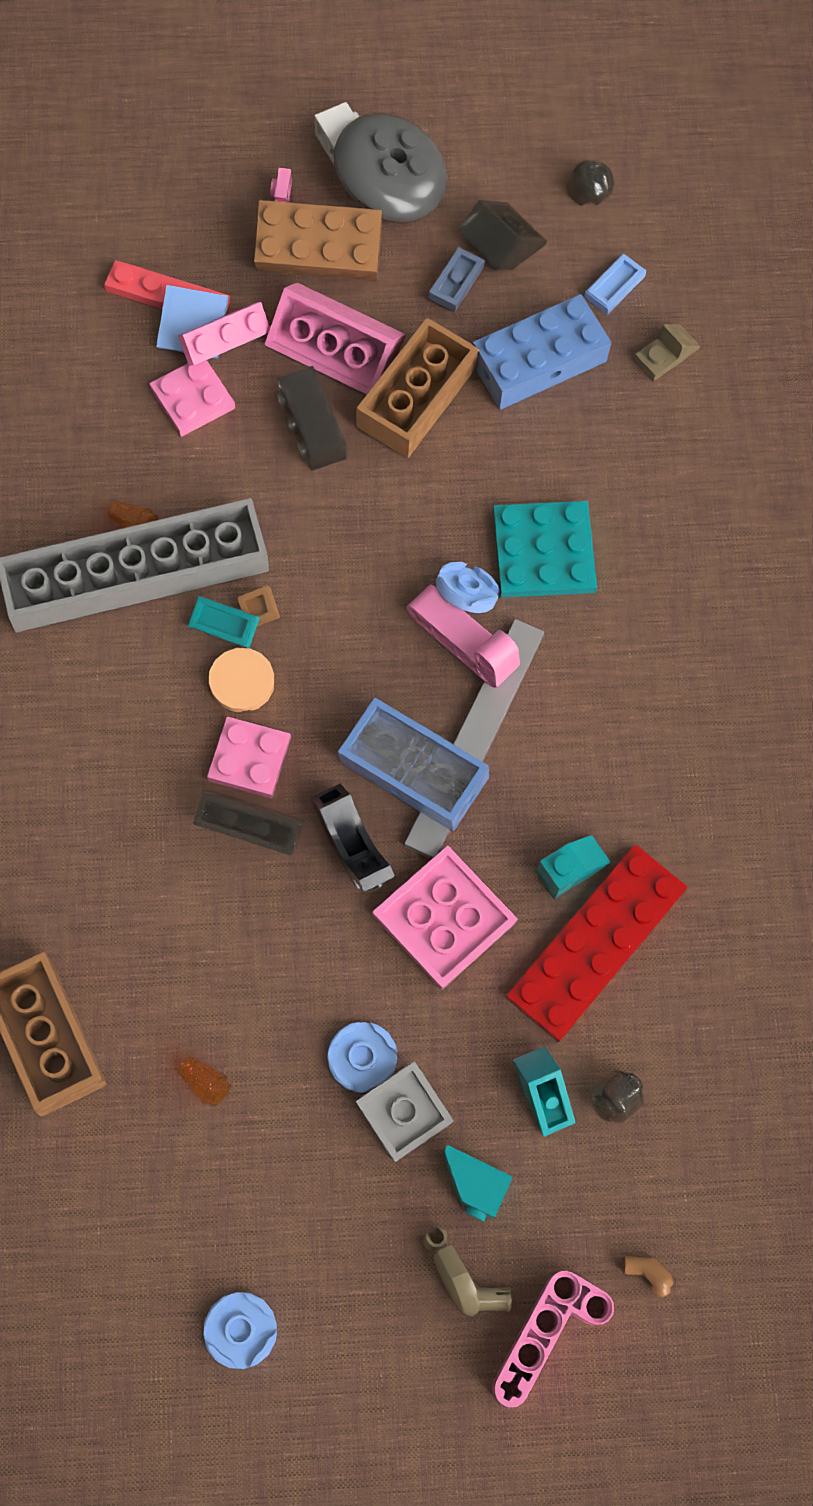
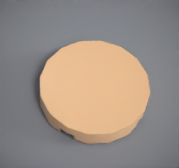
[209,648,274,712]

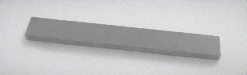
[405,619,545,859]

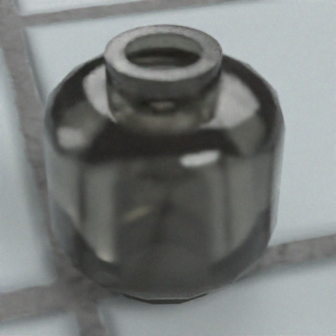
[591,1069,644,1123]

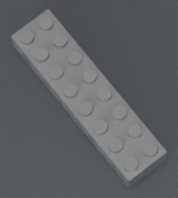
[0,498,269,633]

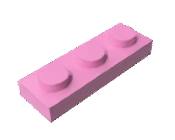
[178,302,270,365]

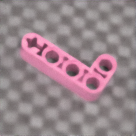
[406,584,520,688]
[492,1271,614,1407]

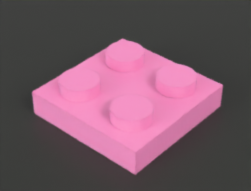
[149,360,235,437]
[207,717,291,799]

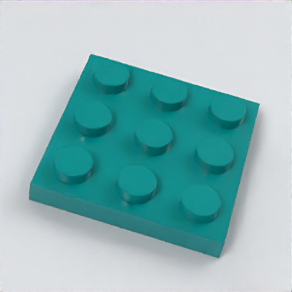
[493,501,597,598]

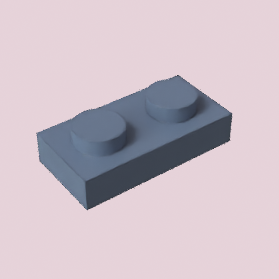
[429,247,485,312]

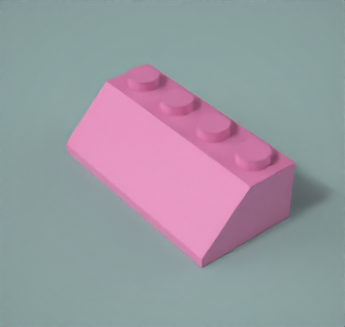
[265,283,406,394]

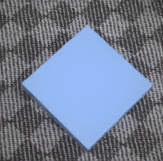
[156,285,229,359]

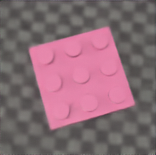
[372,845,518,990]

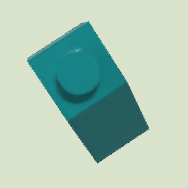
[536,835,611,899]
[513,1046,576,1137]
[443,1145,513,1222]

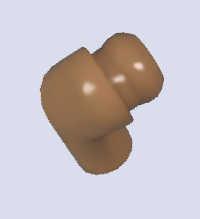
[623,1256,673,1297]

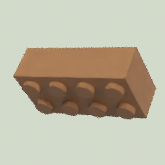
[254,200,382,281]
[356,318,479,458]
[0,951,107,1117]

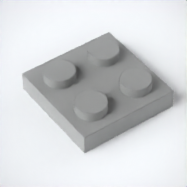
[355,1061,454,1162]

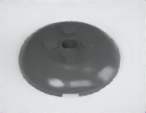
[334,113,447,222]

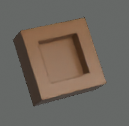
[237,586,280,627]

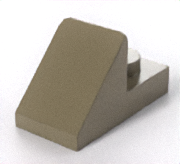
[634,324,700,382]

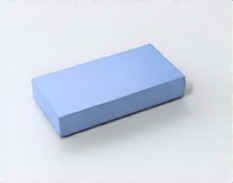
[584,253,646,315]

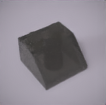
[459,200,548,270]

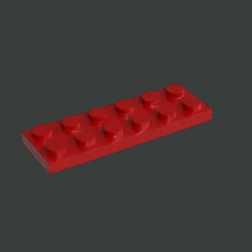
[506,844,688,1043]

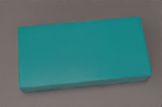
[188,595,260,648]

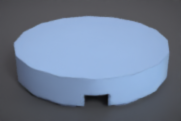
[435,562,499,613]
[328,1022,397,1093]
[204,1292,277,1369]

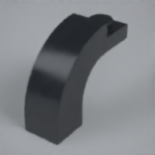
[310,783,395,892]

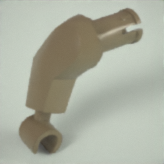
[422,1227,512,1317]

